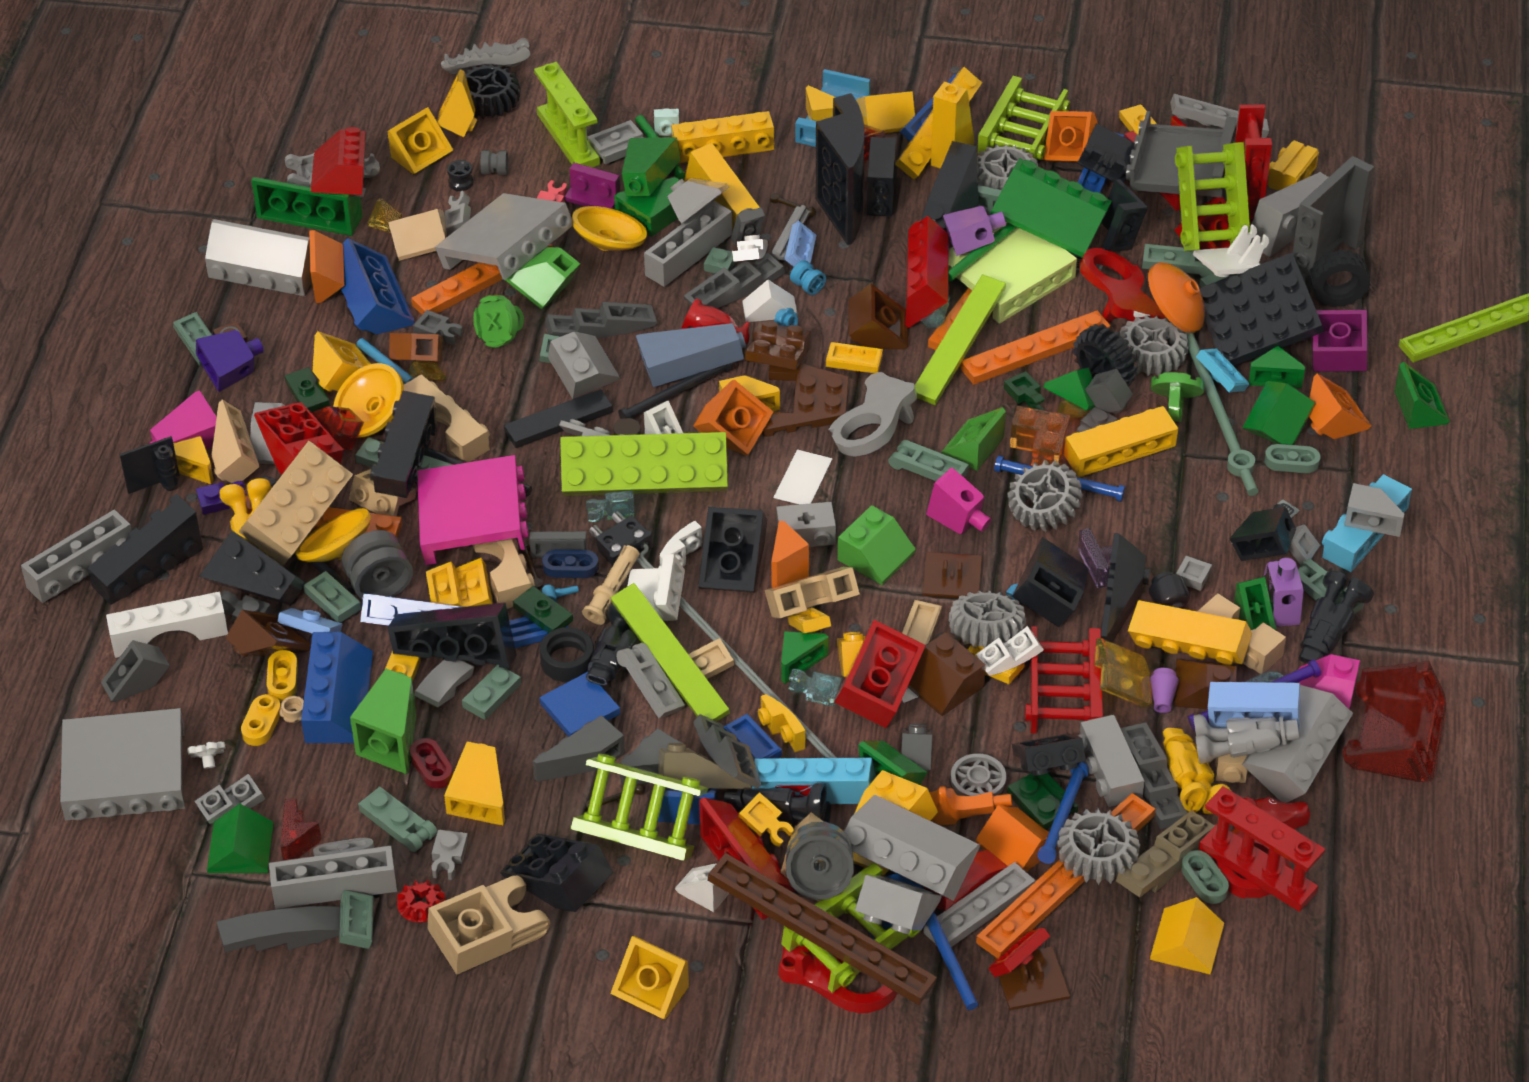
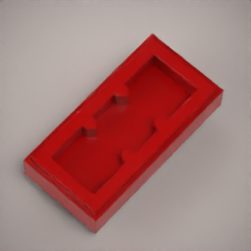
[988,928,1050,977]

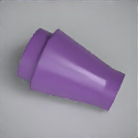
[1150,668,1179,713]

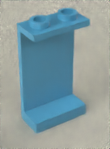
[795,69,871,147]

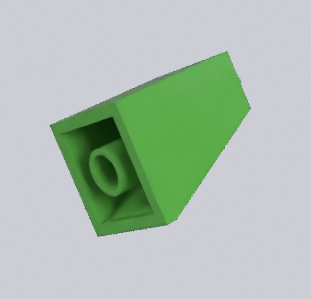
[350,668,416,774]

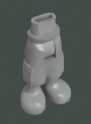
[1194,714,1299,764]

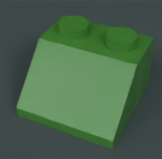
[837,505,916,585]

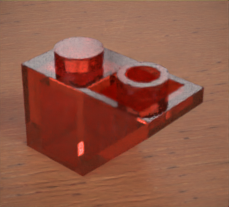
[311,406,364,450]

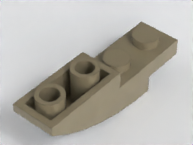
[1116,810,1215,897]

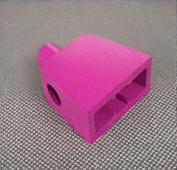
[926,467,992,534]

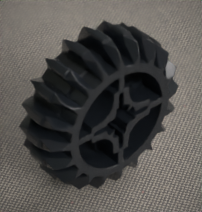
[464,64,520,119]
[1072,324,1139,387]

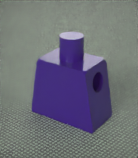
[196,330,264,392]

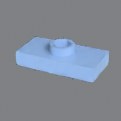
[785,221,817,267]
[278,608,342,634]

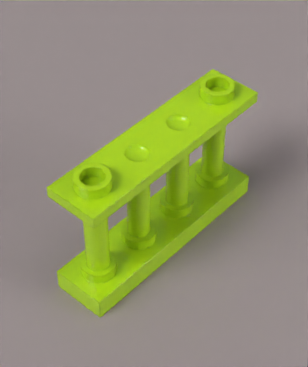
[534,62,600,167]
[977,76,1071,162]
[1175,142,1251,251]
[571,754,708,861]
[781,862,920,993]

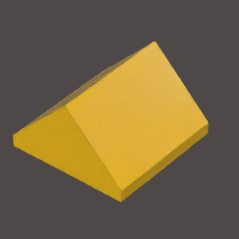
[856,91,915,135]
[1150,897,1224,975]
[610,936,689,1019]

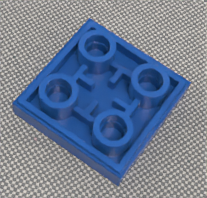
[539,672,620,737]

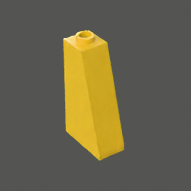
[931,82,975,169]
[684,143,760,230]

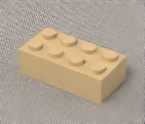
[238,441,353,565]

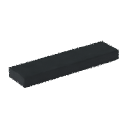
[504,389,613,448]

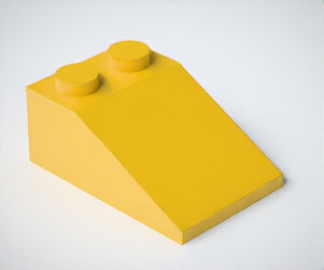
[853,770,938,876]

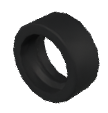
[540,627,594,682]

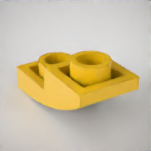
[758,694,805,752]

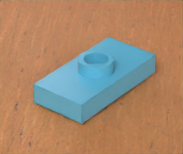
[1196,348,1249,393]

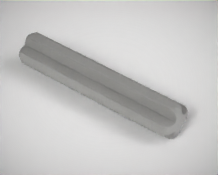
[771,205,809,262]

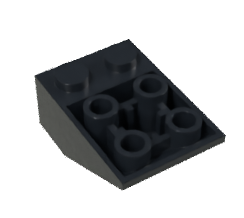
[1012,537,1089,627]
[500,833,613,912]

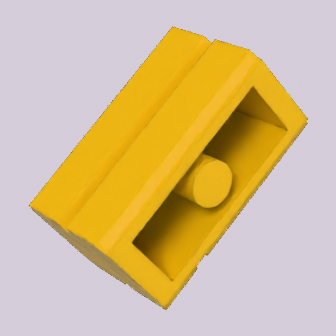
[1268,140,1319,191]

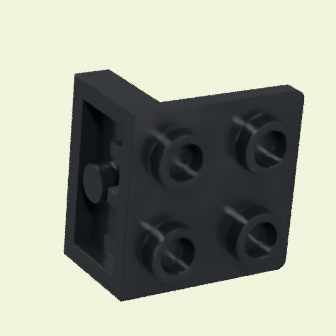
[1102,179,1148,252]

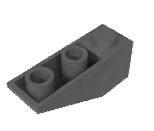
[533,715,625,782]

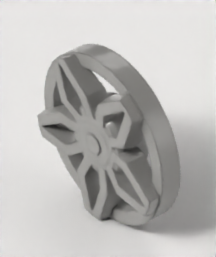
[950,754,1006,796]

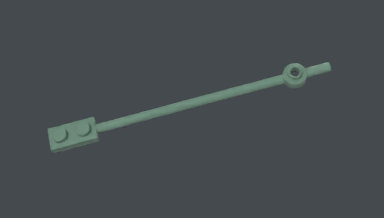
[1183,331,1258,496]

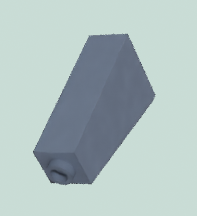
[636,323,746,387]

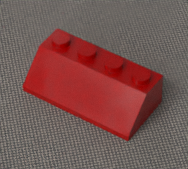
[311,127,366,195]
[905,216,949,328]
[699,797,795,920]

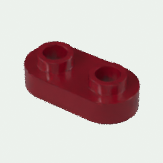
[410,738,453,788]

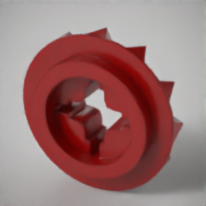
[397,880,446,923]

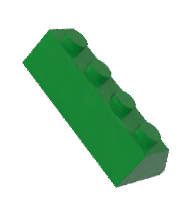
[251,177,363,236]

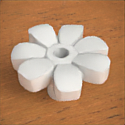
[187,742,226,769]

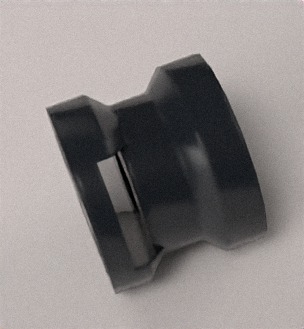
[447,160,473,191]

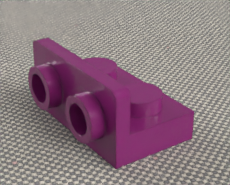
[565,163,620,209]

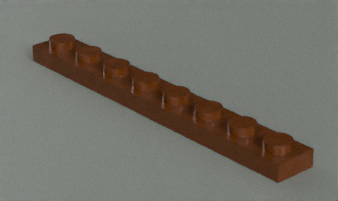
[707,853,937,1005]

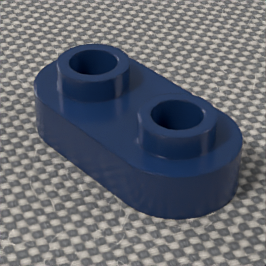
[542,549,599,578]

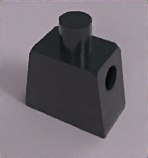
[1230,504,1296,561]

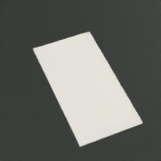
[773,450,833,504]

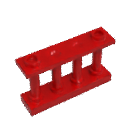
[1235,104,1272,222]
[1025,626,1103,733]
[1199,786,1325,912]

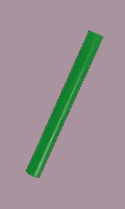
[635,115,685,180]
[948,223,1017,281]

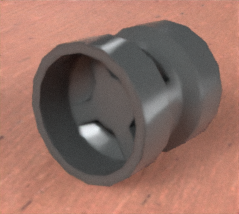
[481,150,508,175]

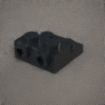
[1012,734,1086,776]

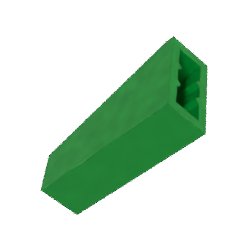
[622,137,681,196]

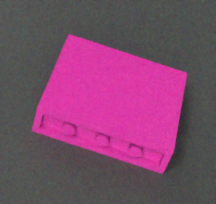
[417,455,529,565]

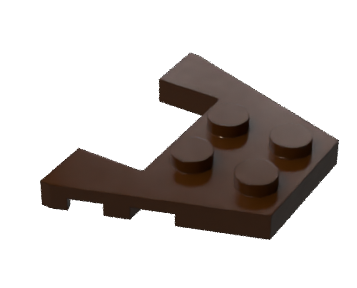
[763,363,848,437]

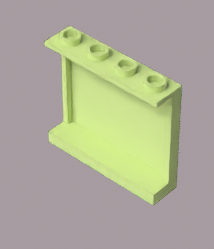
[948,222,1077,324]

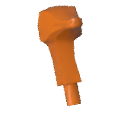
[929,786,1012,825]

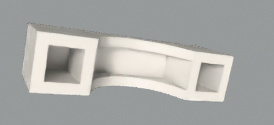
[106,592,228,658]

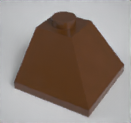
[226,610,311,657]
[1174,659,1237,709]

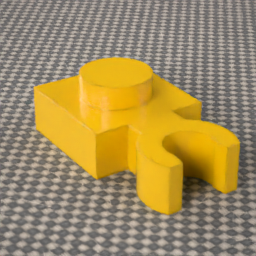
[738,792,794,847]

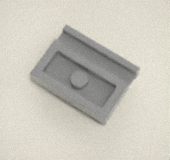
[587,120,644,164]

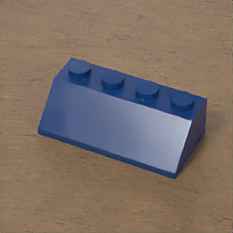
[340,238,415,335]
[301,632,373,743]

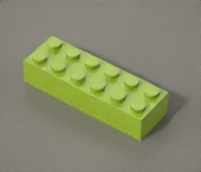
[560,432,728,496]

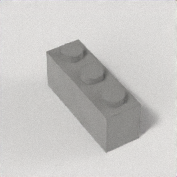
[1077,715,1144,807]

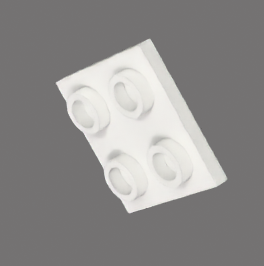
[1193,224,1269,277]

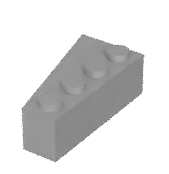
[1251,172,1329,257]

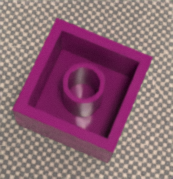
[1313,310,1367,371]

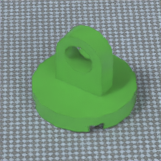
[474,295,524,348]
[1150,372,1205,422]

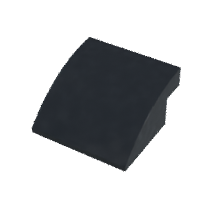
[815,93,864,245]

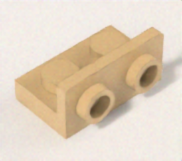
[349,469,417,516]

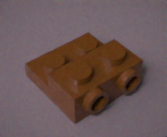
[745,321,811,370]

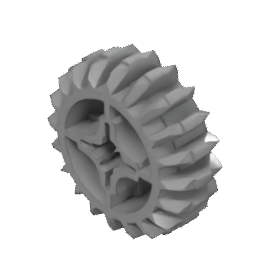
[977,144,1038,190]
[1120,315,1188,377]
[1008,459,1083,532]
[948,591,1026,648]
[1057,808,1140,885]

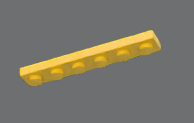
[895,67,982,180]

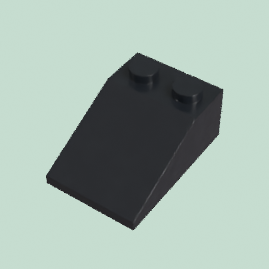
[698,506,767,593]

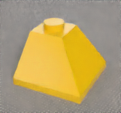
[437,69,477,137]
[313,331,371,391]

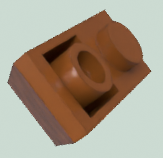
[389,333,443,361]

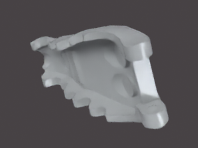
[441,38,530,74]
[285,153,380,187]

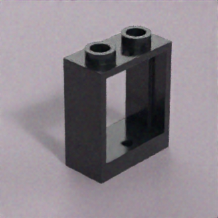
[867,137,896,216]

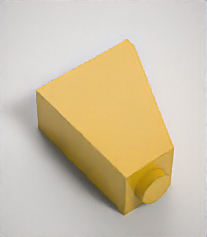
[444,742,505,826]

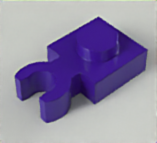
[196,481,247,515]

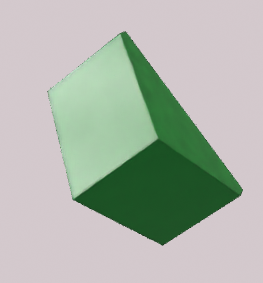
[1248,346,1305,389]
[1043,367,1096,411]
[1234,577,1277,631]
[781,631,829,684]

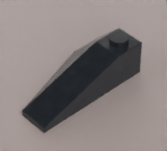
[921,141,979,240]
[1101,533,1150,655]

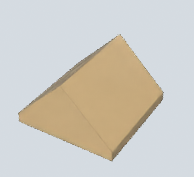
[388,209,447,261]

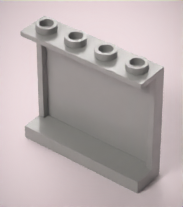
[435,193,573,280]
[60,708,185,821]

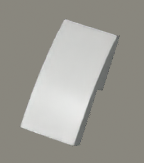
[733,235,768,261]
[659,521,702,566]
[976,626,1044,676]

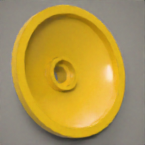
[572,206,647,251]
[333,363,404,438]
[295,508,371,562]

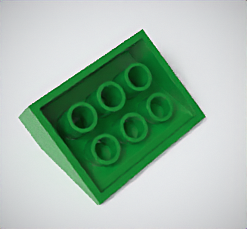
[990,158,1112,258]

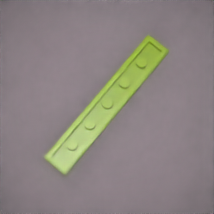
[915,274,1006,405]
[1399,293,1529,363]
[610,583,730,722]

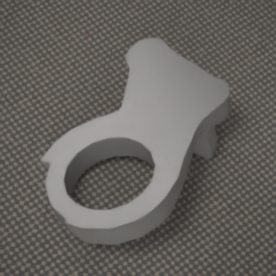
[828,372,917,457]

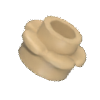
[279,696,304,723]

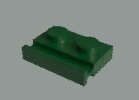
[1007,773,1078,830]

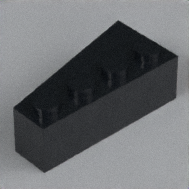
[370,391,437,498]
[88,493,203,605]
[387,603,517,669]

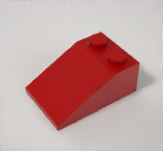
[834,620,926,728]

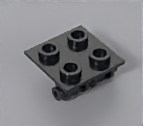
[1077,123,1135,183]
[119,436,180,494]

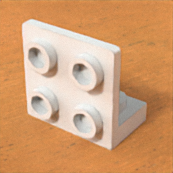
[628,554,685,621]

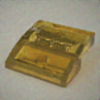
[1094,638,1152,707]

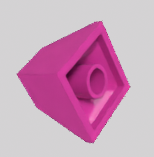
[1298,654,1360,710]

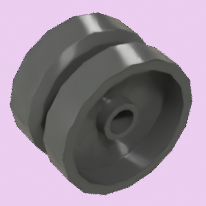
[341,530,413,600]
[786,822,854,900]

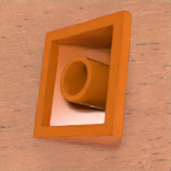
[1044,111,1098,162]
[309,230,344,303]
[771,521,809,588]
[975,805,1057,872]

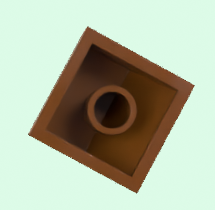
[849,284,908,349]
[908,632,985,716]

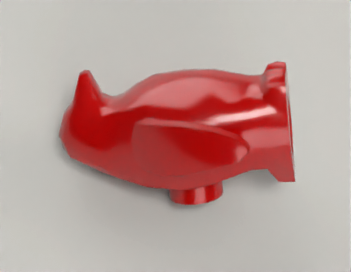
[681,298,750,345]

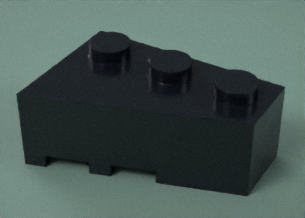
[199,531,306,606]

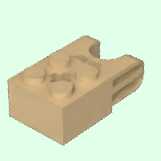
[428,875,550,975]

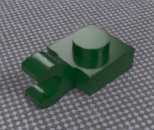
[1004,371,1045,416]

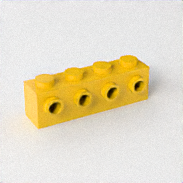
[671,111,774,163]
[1064,406,1178,477]
[1128,600,1252,665]

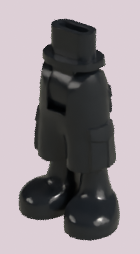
[1298,571,1374,664]
[586,602,641,686]
[724,782,831,826]

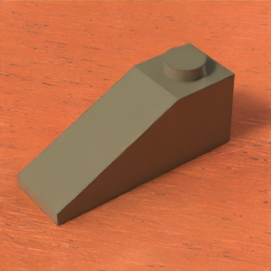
[658,743,751,789]

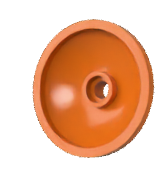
[1148,262,1205,333]

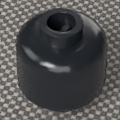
[1149,572,1190,609]

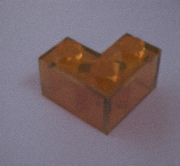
[1010,406,1070,466]

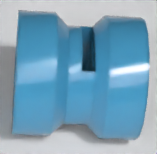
[790,260,826,296]

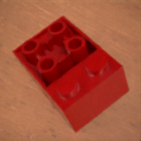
[254,402,344,475]

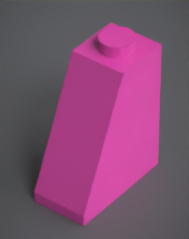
[149,391,217,449]

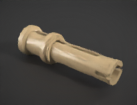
[582,545,640,625]

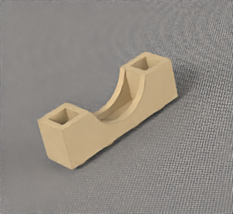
[404,374,490,462]
[473,538,535,609]

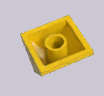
[387,107,453,174]

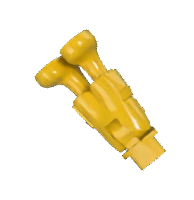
[219,478,271,557]
[1163,728,1231,815]

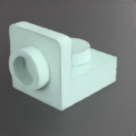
[654,109,679,136]

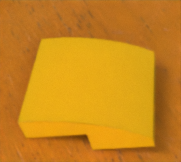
[426,558,493,607]

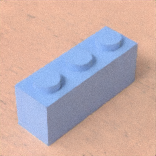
[1208,682,1301,729]

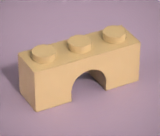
[765,567,860,618]
[1197,593,1286,675]

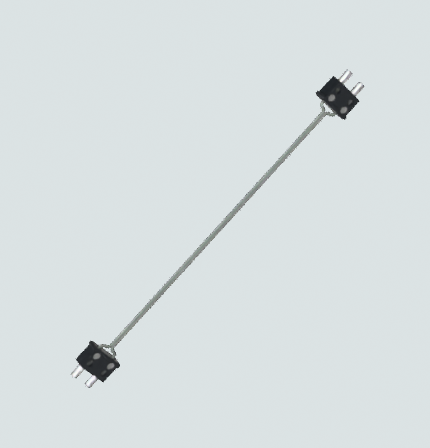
[589,511,932,822]

